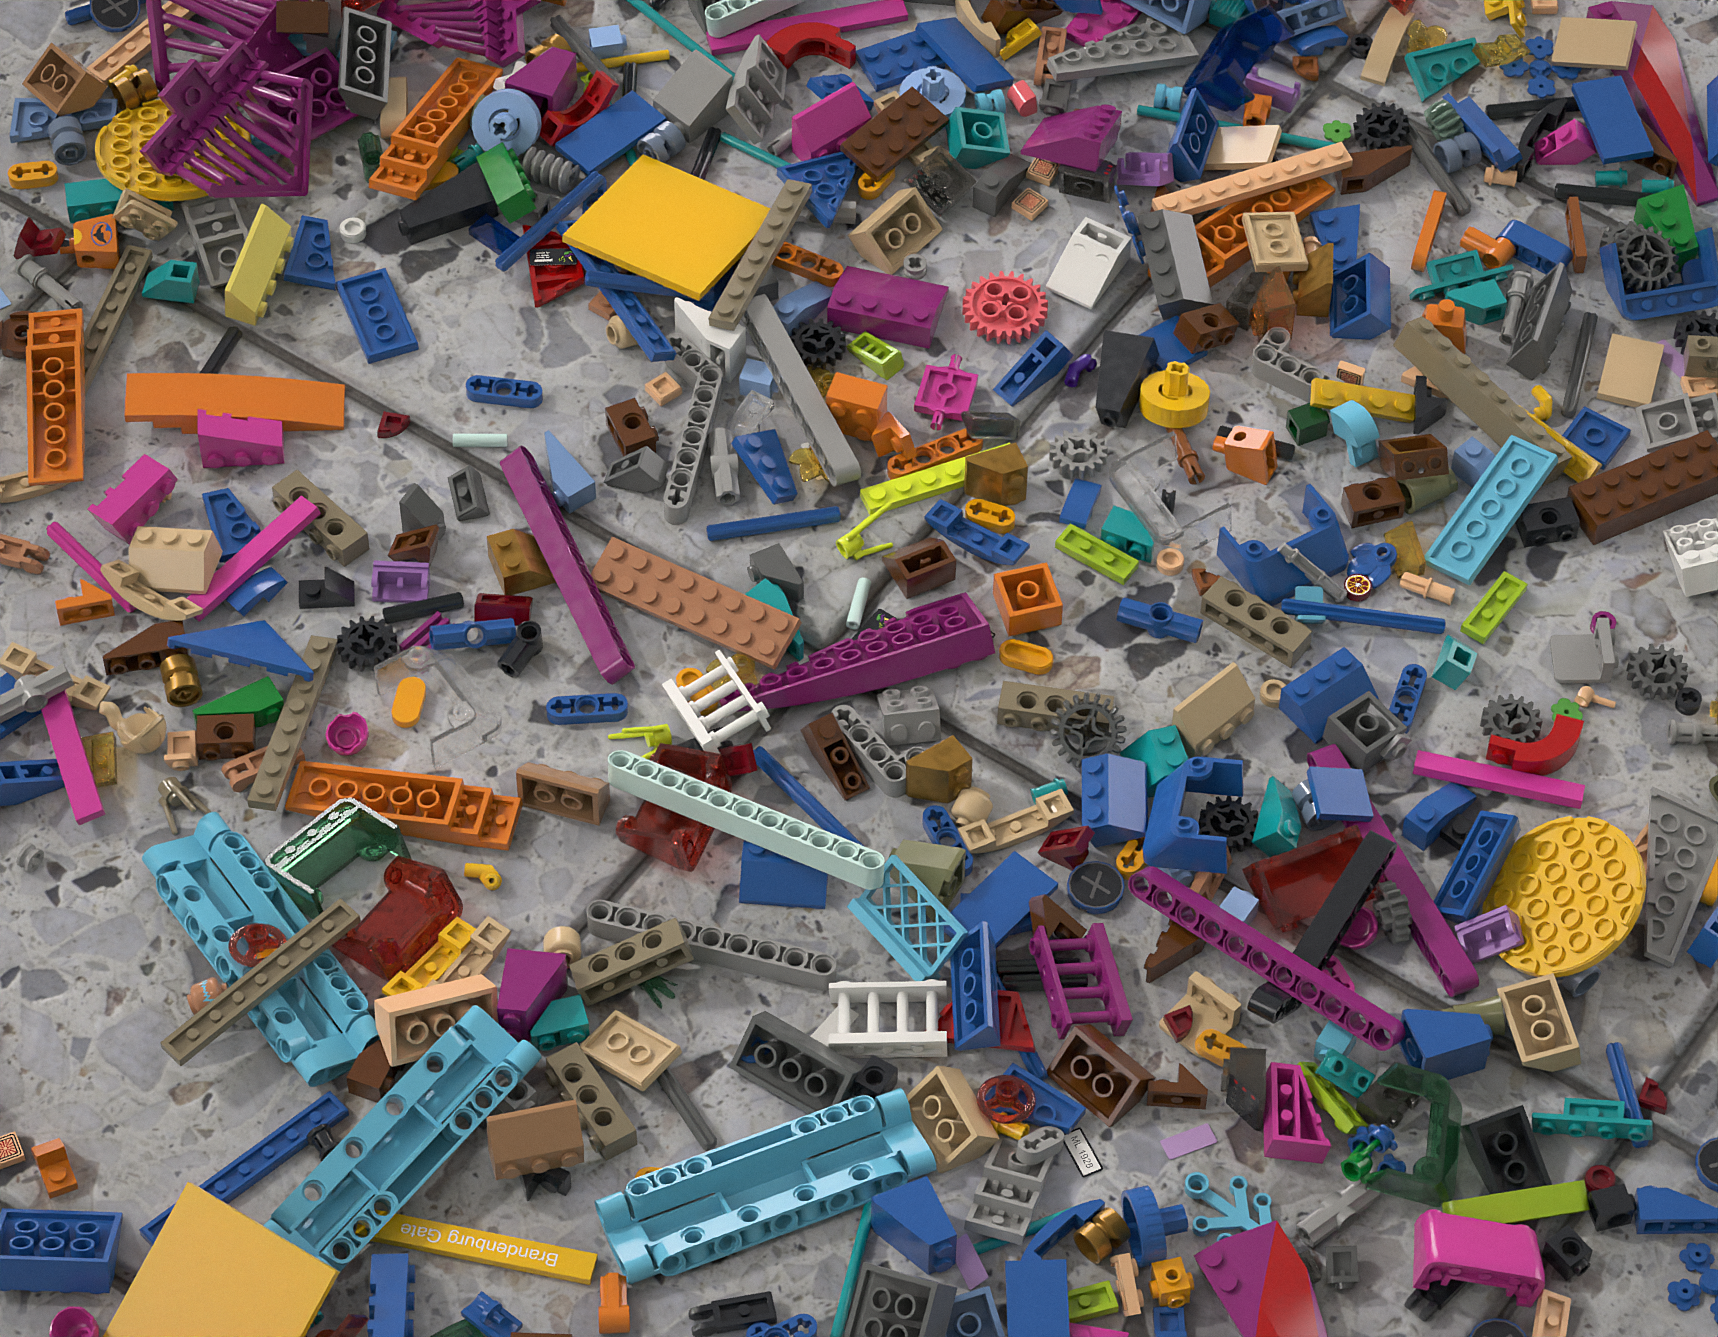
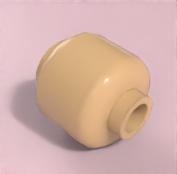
[606,315,638,349]
[951,786,993,828]
[543,926,582,969]

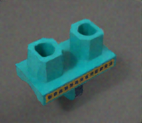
[1315,1048,1376,1101]

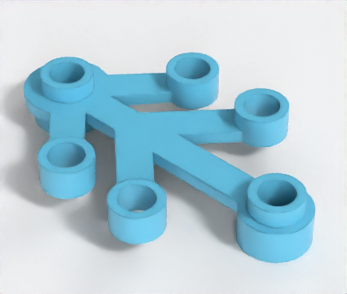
[1184,1172,1272,1242]

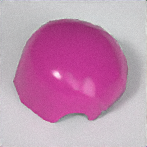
[325,712,369,756]
[1340,907,1378,950]
[49,1306,99,1337]

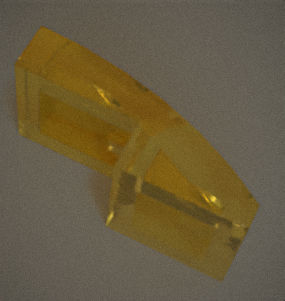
[1472,34,1530,68]

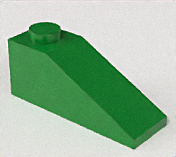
[192,676,284,729]

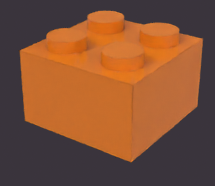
[826,372,888,442]
[993,562,1063,637]

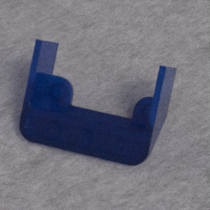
[1183,4,1295,112]

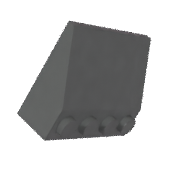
[844,1262,957,1337]

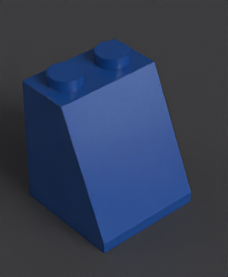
[1398,1009,1493,1089]
[871,1176,957,1275]

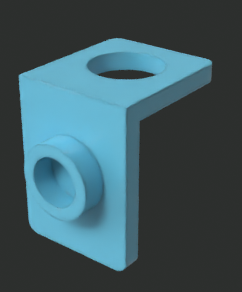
[1295,586,1326,624]

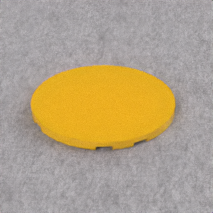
[95,99,251,201]
[1482,816,1646,978]

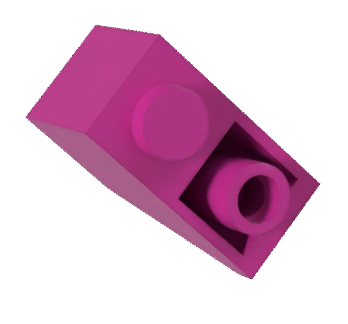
[1534,119,1596,165]

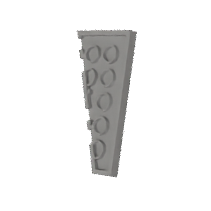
[1047,17,1199,82]
[1644,786,1718,968]

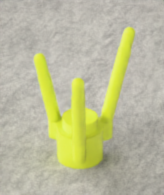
[835,503,893,561]
[608,724,672,760]

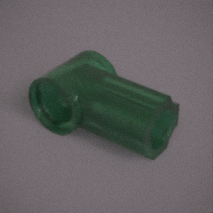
[357,132,383,183]

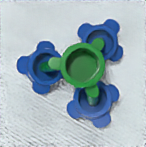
[1341,1124,1406,1189]

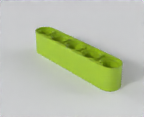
[1441,1180,1590,1224]

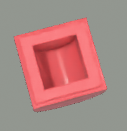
[1007,80,1038,117]

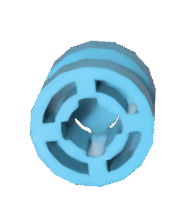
[1153,83,1183,112]
[974,89,1006,114]

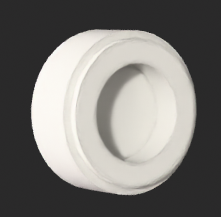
[340,218,366,243]

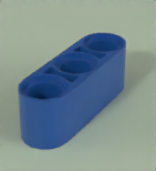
[1496,220,1574,275]

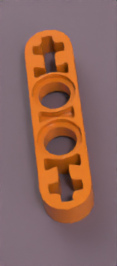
[1411,190,1447,272]
[772,242,844,287]
[887,427,984,480]

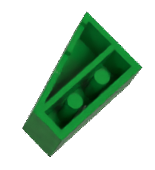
[1633,184,1699,274]

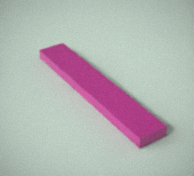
[186,495,321,622]
[41,690,106,825]
[1413,750,1585,809]

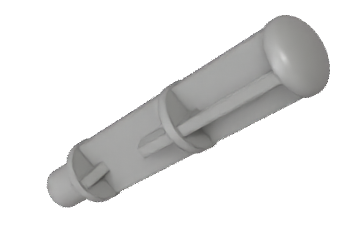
[1277,542,1347,603]

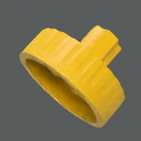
[1139,361,1210,428]

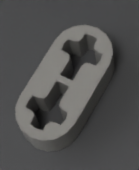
[1016,1126,1064,1165]

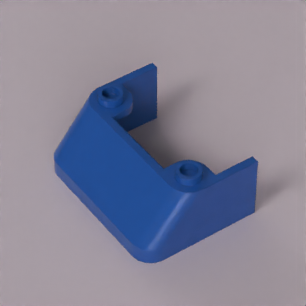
[1599,227,1718,321]
[1216,484,1349,606]
[1143,756,1244,874]

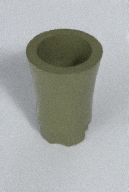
[1397,468,1458,514]
[1441,995,1505,1035]

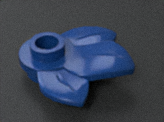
[1347,543,1397,589]

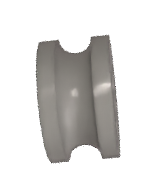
[903,254,927,280]
[16,843,44,873]

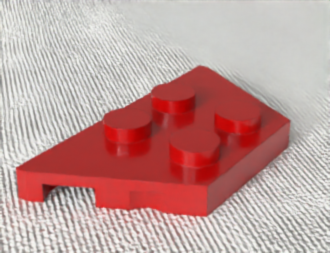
[522,225,584,308]
[925,990,1036,1053]

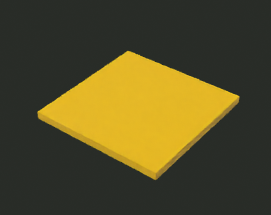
[562,154,771,301]
[103,1182,340,1337]

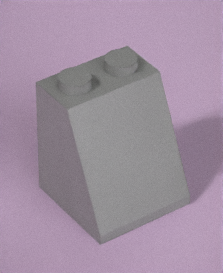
[653,50,733,143]

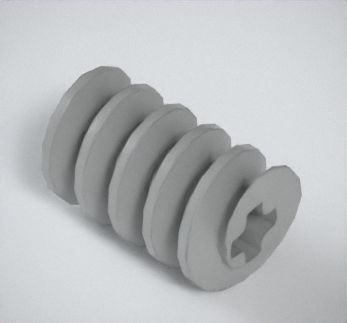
[522,146,580,194]

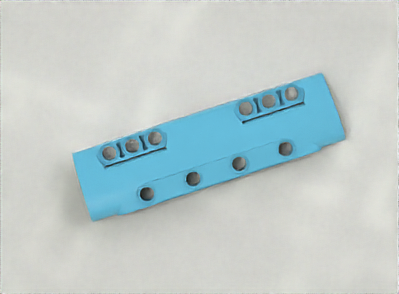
[142,812,380,1087]
[263,1005,542,1272]
[594,1088,937,1285]

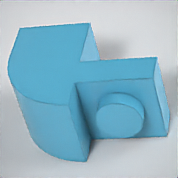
[1330,400,1380,467]

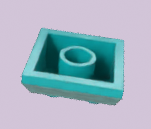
[945,107,1010,169]
[1120,725,1188,798]

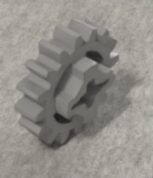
[1049,428,1108,479]

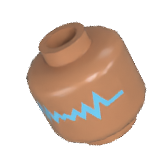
[187,977,229,1015]

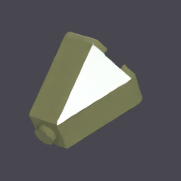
[888,839,966,923]

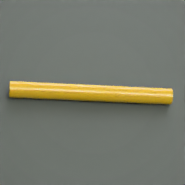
[576,49,670,73]

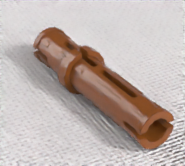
[1165,427,1205,485]

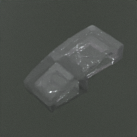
[726,390,775,440]

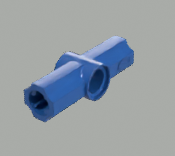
[1117,597,1203,643]
[429,618,516,651]

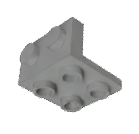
[1549,618,1619,683]
[877,686,941,746]

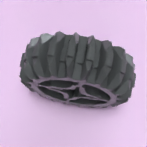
[1612,225,1679,293]
[1050,692,1127,768]

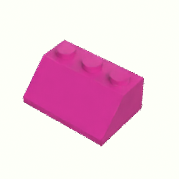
[792,82,872,161]

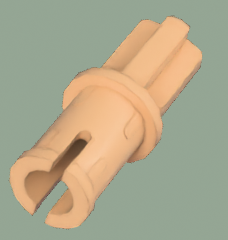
[1400,572,1456,605]

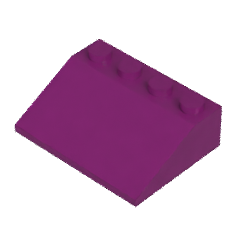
[243,47,359,150]
[1020,104,1123,172]
[827,266,949,349]

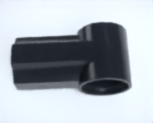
[497,621,543,678]

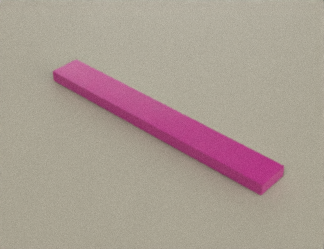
[706,0,908,56]

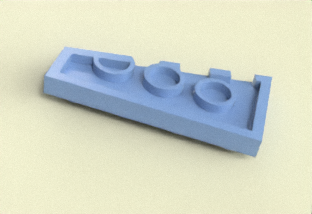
[9,98,119,143]

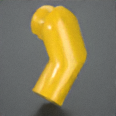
[1531,385,1553,421]
[464,863,502,890]

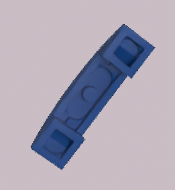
[924,499,1030,565]
[1021,1199,1105,1260]

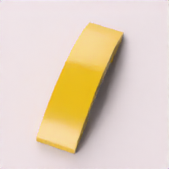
[382,917,476,997]

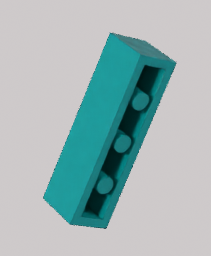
[64,178,174,224]

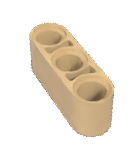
[380,77,408,139]

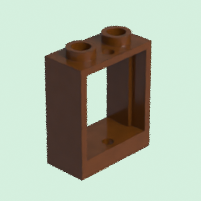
[1378,434,1449,481]

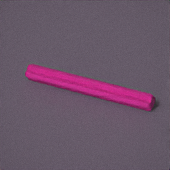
[46,522,137,613]

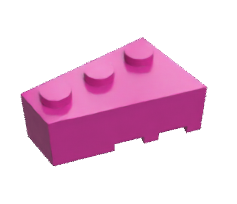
[198,409,284,468]
[87,454,178,545]
[1263,1062,1331,1164]

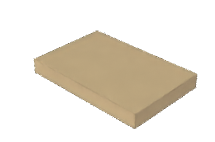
[1551,17,1638,70]
[1203,125,1282,170]
[1242,212,1308,272]
[1596,333,1664,407]
[580,1010,682,1092]

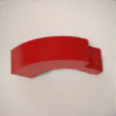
[766,22,856,70]
[539,70,619,146]
[1486,714,1584,776]

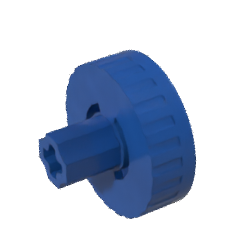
[1121,1185,1189,1268]

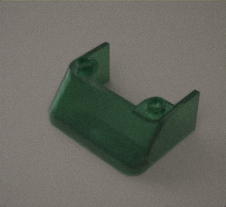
[265,798,412,920]
[1366,1062,1463,1207]

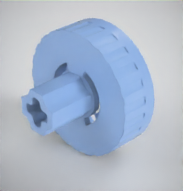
[899,66,966,130]
[472,89,542,156]

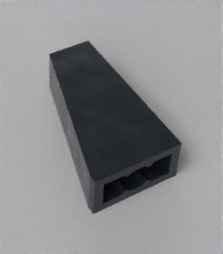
[398,163,499,245]
[1095,330,1159,428]

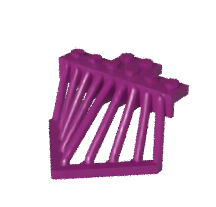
[146,0,308,107]
[376,0,541,68]
[140,40,313,198]

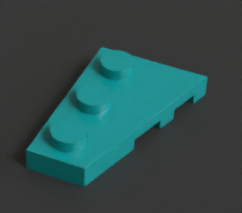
[1404,37,1484,102]

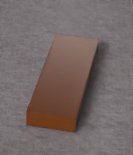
[1565,197,1587,273]

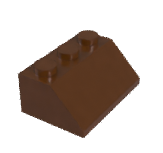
[1046,1024,1156,1127]

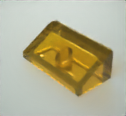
[1384,521,1426,579]

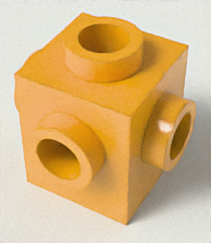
[1148,1256,1194,1308]

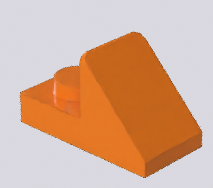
[871,412,917,460]
[55,579,115,626]
[31,1138,79,1199]

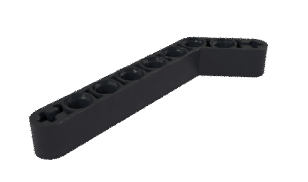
[1247,830,1397,1024]

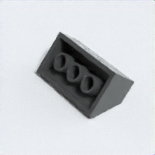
[338,7,392,120]
[1137,209,1214,320]
[1506,262,1573,380]
[729,1011,863,1114]

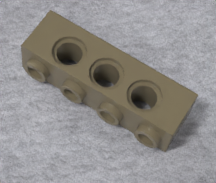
[1683,335,1718,378]
[272,470,370,567]
[1200,576,1312,668]
[997,681,1114,737]
[569,918,694,1007]
[544,1042,637,1161]

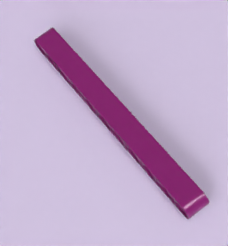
[500,445,635,685]
[1307,744,1480,997]
[1128,866,1405,1051]

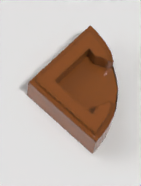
[1292,56,1319,81]
[1191,568,1221,596]

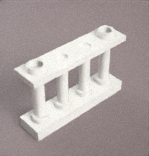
[662,650,771,764]
[828,979,947,1058]

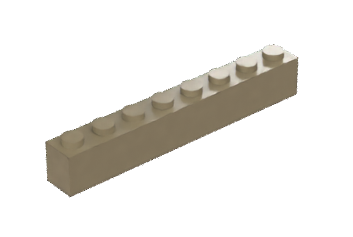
[1393,316,1573,487]

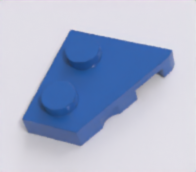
[806,73,874,110]

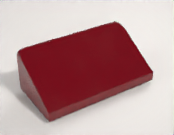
[474,593,533,626]

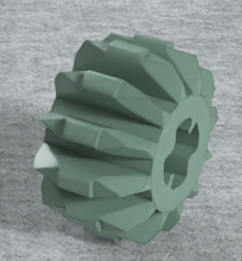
[1424,99,1464,142]

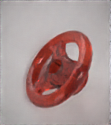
[228,923,287,967]
[977,1075,1036,1124]

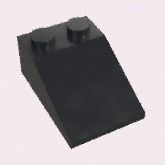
[1459,1105,1552,1195]

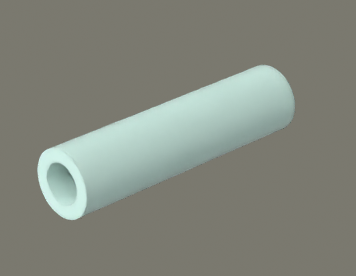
[453,434,508,447]
[846,578,871,630]

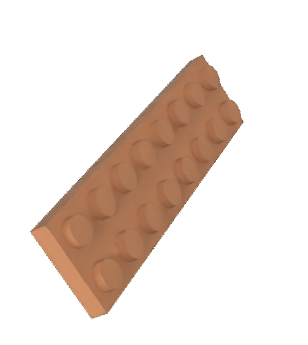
[591,537,802,670]

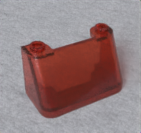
[616,743,732,872]
[1242,824,1380,933]
[331,855,463,982]

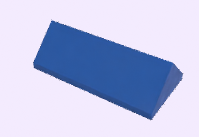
[1433,811,1521,924]
[950,921,1001,1051]

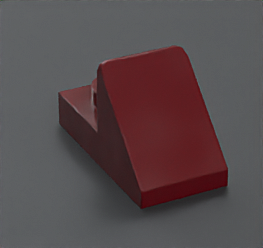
[13,217,66,259]
[700,743,758,780]
[1037,825,1095,871]

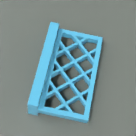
[847,855,968,981]

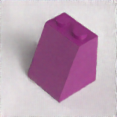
[505,47,578,120]
[497,948,568,1042]

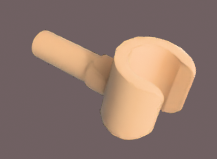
[1574,686,1616,708]

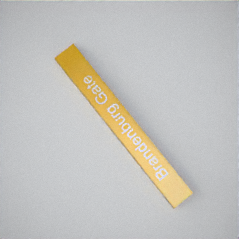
[355,1209,598,1285]

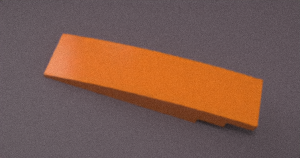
[369,57,503,200]
[1147,176,1336,288]
[26,308,85,486]
[124,373,345,434]
[285,761,523,851]

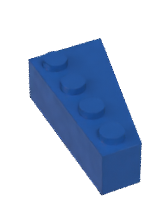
[367,1254,416,1337]

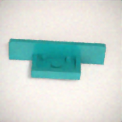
[1409,249,1514,301]
[1532,1098,1653,1142]

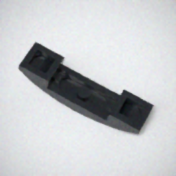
[1515,98,1568,183]

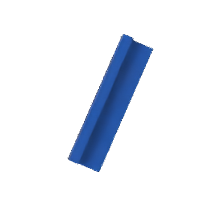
[1442,93,1523,173]

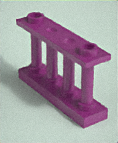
[1029,923,1133,1040]

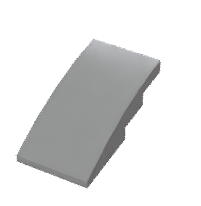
[726,34,787,145]
[181,196,249,289]
[1635,392,1718,452]
[964,1134,1055,1245]

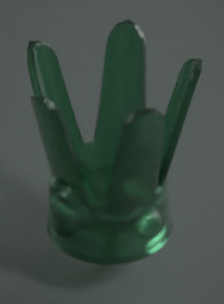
[637,975,678,1009]

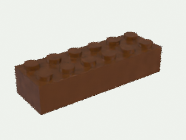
[1567,430,1718,545]

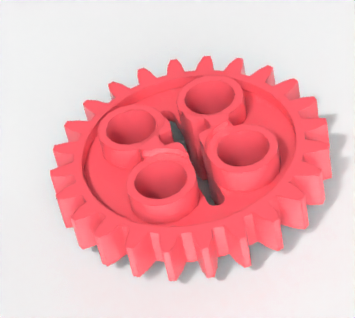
[962,271,1048,345]

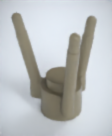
[158,777,211,835]

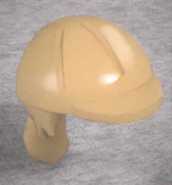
[99,701,167,754]

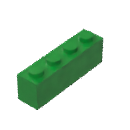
[476,142,537,224]

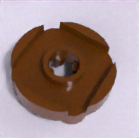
[0,311,35,359]

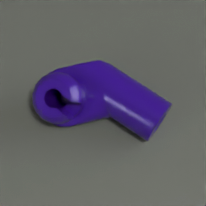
[1064,354,1097,387]

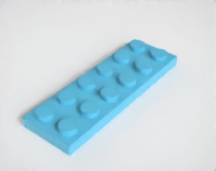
[1422,435,1559,585]

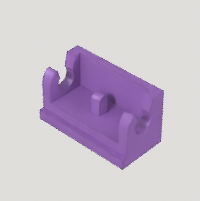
[1244,66,1301,113]
[1117,152,1174,186]
[371,560,431,603]
[1454,905,1525,964]

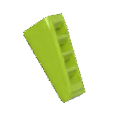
[846,331,904,380]

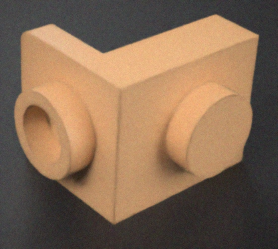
[164,730,198,771]

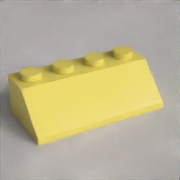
[225,204,294,326]

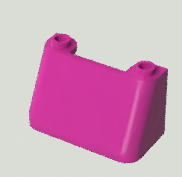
[1413,1209,1545,1308]

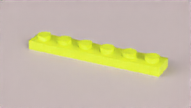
[860,443,1011,515]

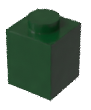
[1286,403,1330,446]

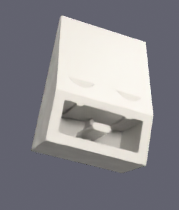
[1046,217,1131,309]
[674,297,746,383]
[1663,518,1718,597]

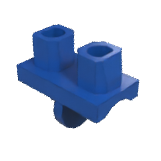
[461,1291,523,1337]

